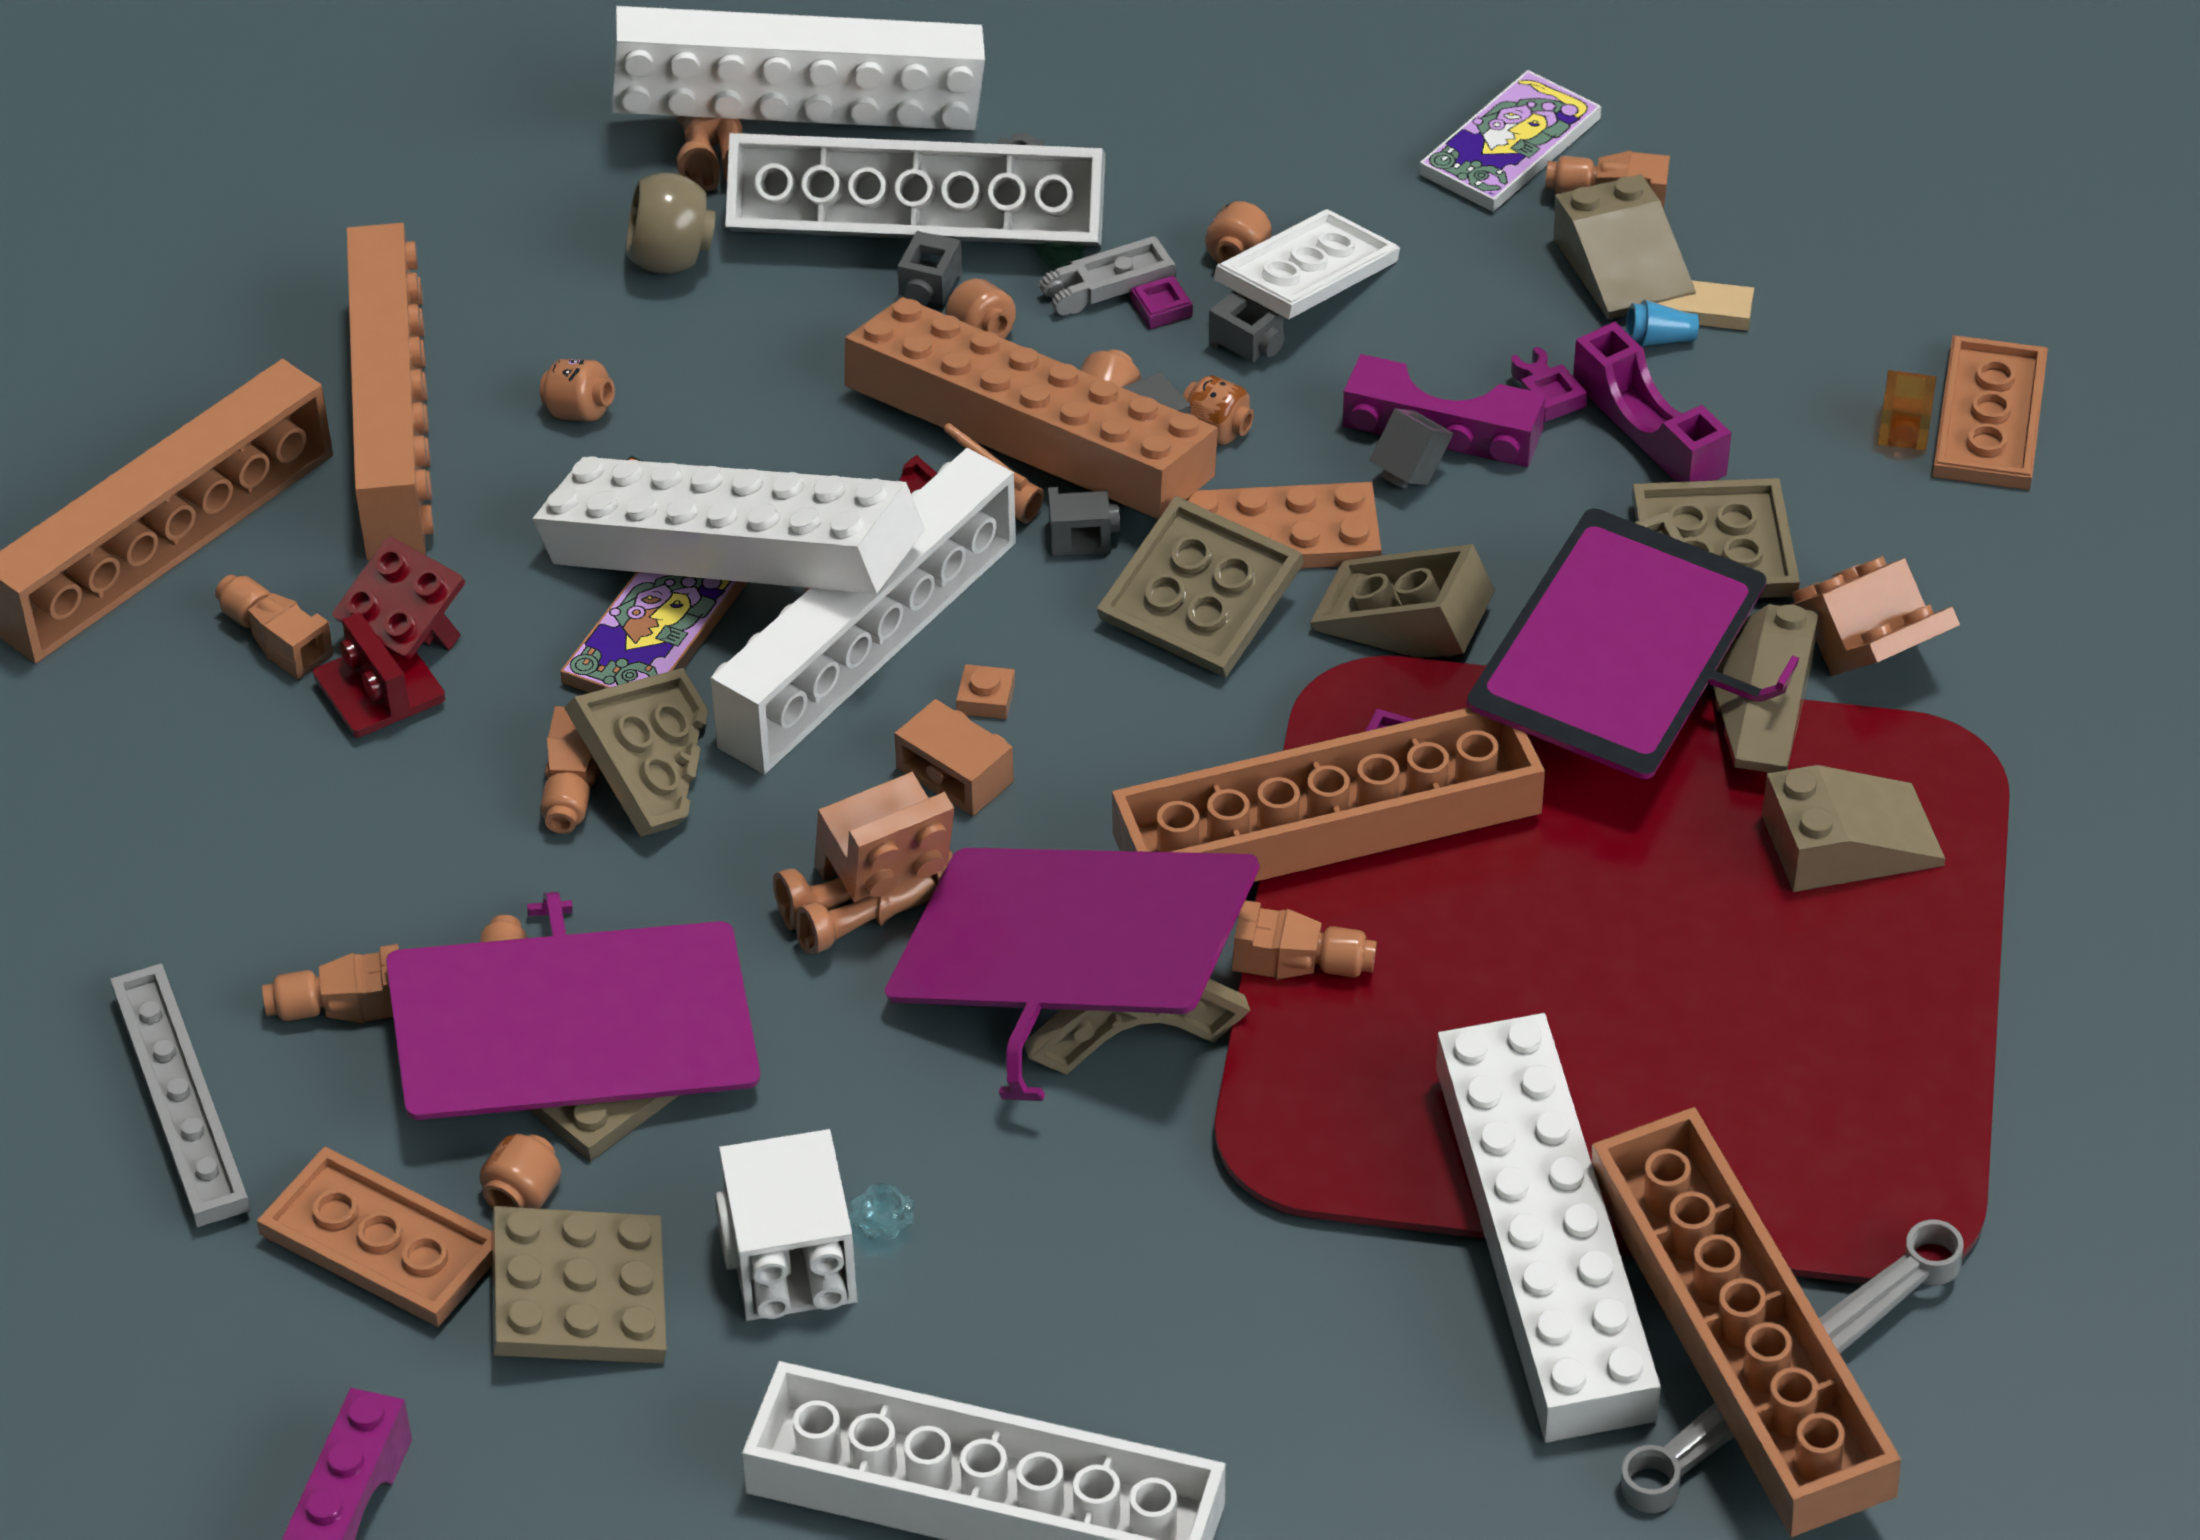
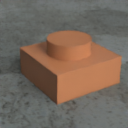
[956,664,1015,720]

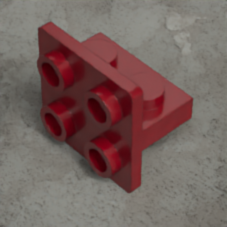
[332,537,465,660]
[313,612,446,738]

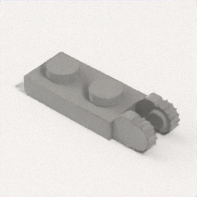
[1039,236,1176,317]

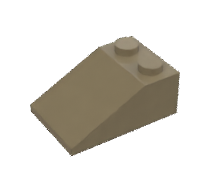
[1554,174,1696,320]
[1310,544,1495,658]
[1762,765,1945,892]

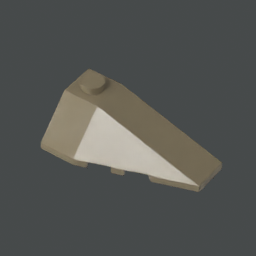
[1713,604,1819,773]

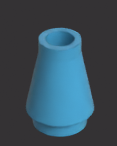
[1626,299,1699,347]

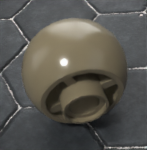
[626,172,715,275]

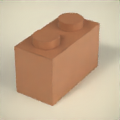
[894,699,1014,816]

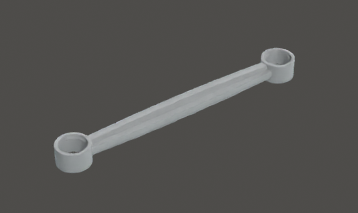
[1621,1220,1964,1513]

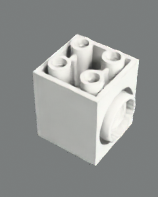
[715,1129,857,1321]

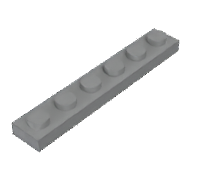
[110,963,251,1227]

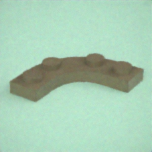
[1024,979,1251,1075]

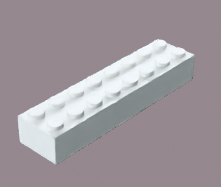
[611,6,985,130]
[725,133,1106,247]
[710,448,1016,775]
[532,457,925,594]
[1436,1013,1661,1443]
[742,1361,1226,1540]

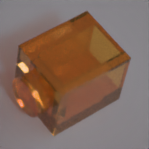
[1878,370,1937,451]

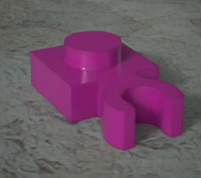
[1510,346,1587,422]

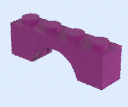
[1573,322,1732,482]
[1342,354,1546,467]
[282,1387,412,1540]

